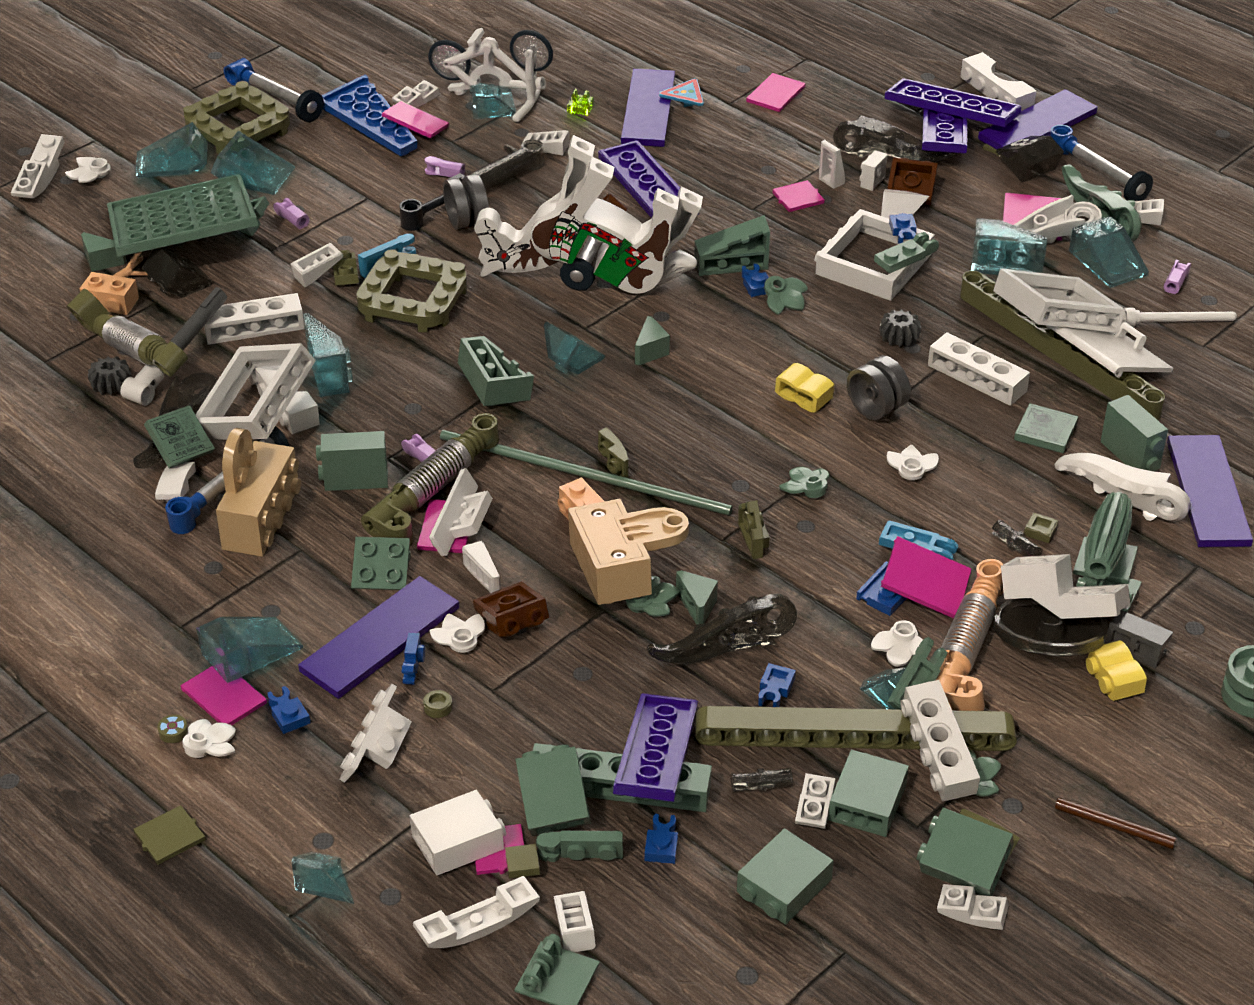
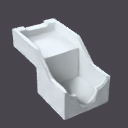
[1001,554,1130,619]

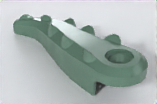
[1062,164,1142,242]

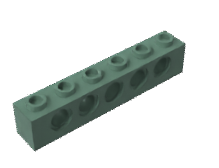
[533,743,712,812]

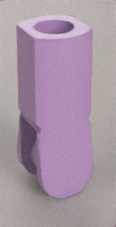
[425,156,465,177]
[273,198,309,230]
[1164,260,1191,294]
[401,434,436,462]

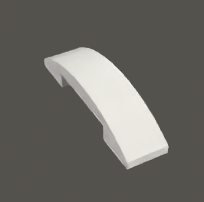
[413,876,540,948]

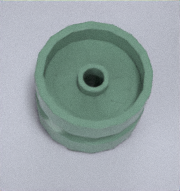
[1221,645,1254,718]

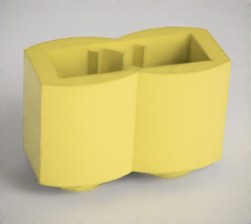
[775,363,834,413]
[1086,640,1147,701]

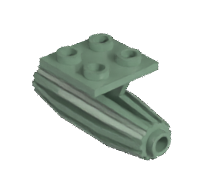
[1073,492,1138,584]

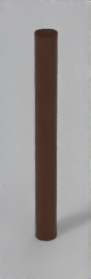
[1055,797,1176,849]

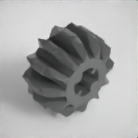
[879,309,921,348]
[88,356,132,396]

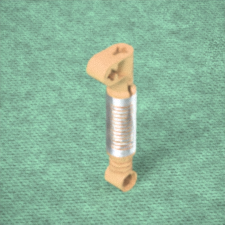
[936,559,1004,711]

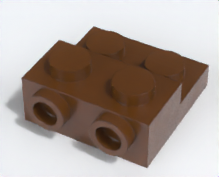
[887,158,938,205]
[473,581,549,637]

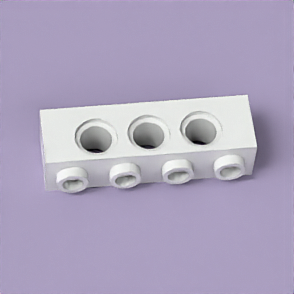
[204,293,304,345]
[928,332,1030,406]
[900,680,980,802]

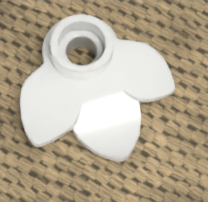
[65,157,111,183]
[887,445,939,481]
[430,614,485,653]
[871,620,923,667]
[182,719,236,758]

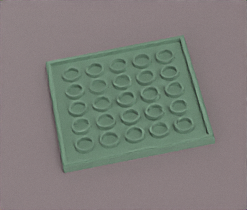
[107,174,258,257]

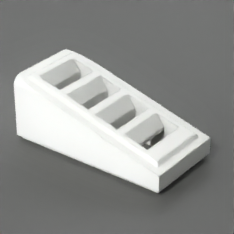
[521,130,570,156]
[819,140,845,189]
[1134,199,1164,225]
[291,243,343,287]
[462,541,500,593]
[554,891,596,952]

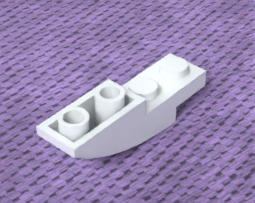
[11,134,64,198]

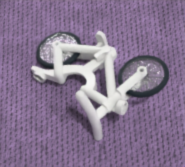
[428,28,553,122]

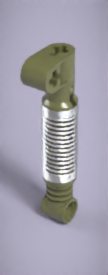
[66,289,189,377]
[361,413,499,546]

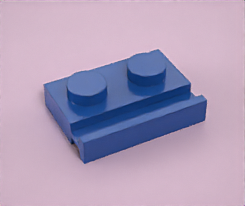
[856,561,907,616]

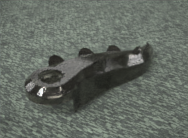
[833,115,957,163]
[133,373,217,469]
[647,594,797,664]

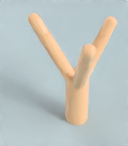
[114,252,157,278]

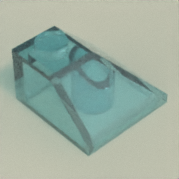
[469,83,516,119]
[544,321,605,375]

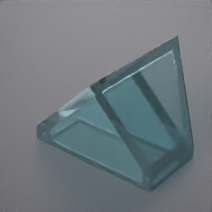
[859,667,906,709]
[292,852,354,904]

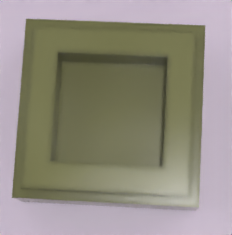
[1024,512,1059,543]
[505,844,540,878]

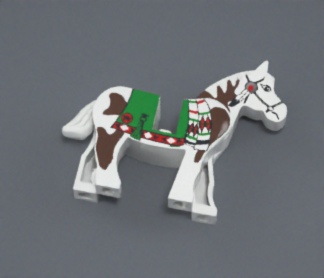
[474,135,703,294]

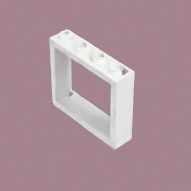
[814,209,935,301]
[993,268,1126,333]
[196,343,316,440]

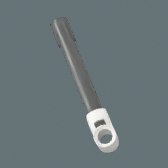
[121,287,227,406]

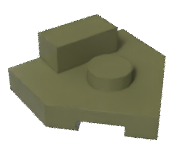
[738,500,770,559]

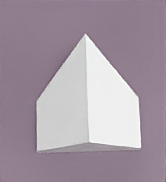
[881,189,929,219]

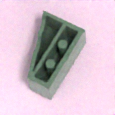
[694,215,770,276]
[458,336,534,406]

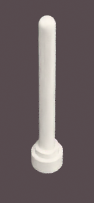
[1122,308,1237,327]

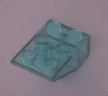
[196,617,303,683]

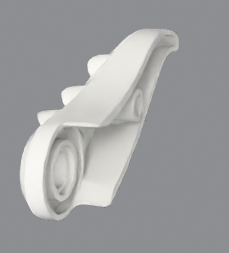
[977,195,1102,250]
[1054,453,1191,522]

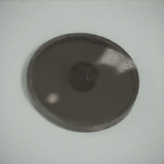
[993,598,1108,656]

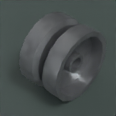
[443,174,489,230]
[846,355,911,420]

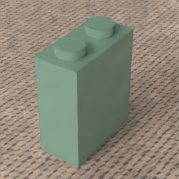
[1100,395,1168,472]
[316,431,388,491]
[515,745,591,836]
[828,749,909,837]
[917,808,1014,896]
[737,828,834,925]

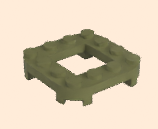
[183,81,290,156]
[357,250,467,332]

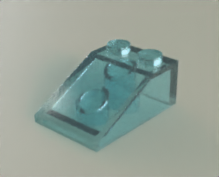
[135,122,208,178]
[210,131,295,195]
[1069,216,1149,288]
[971,218,1047,275]
[303,313,353,397]

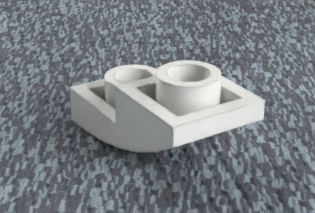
[392,80,440,108]
[155,462,196,502]
[795,773,835,829]
[937,884,1008,930]

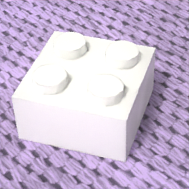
[860,150,887,191]

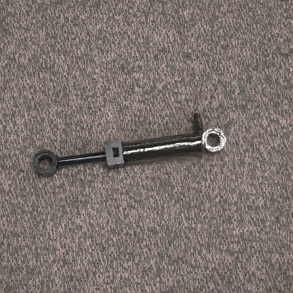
[399,139,544,231]

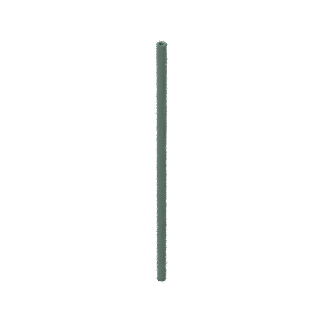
[440,430,733,516]

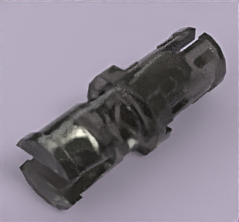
[991,520,1043,557]
[730,768,793,793]

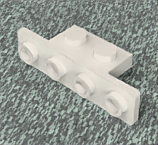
[429,468,493,556]
[339,684,412,783]

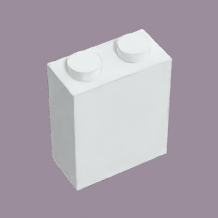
[409,789,506,876]

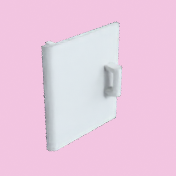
[1046,322,1173,378]

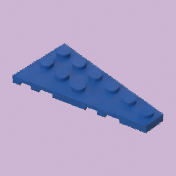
[322,74,418,156]

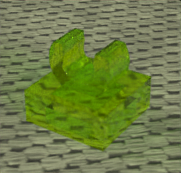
[567,89,594,115]

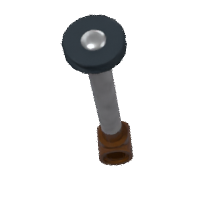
[560,193,627,291]

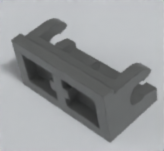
[1104,610,1173,668]

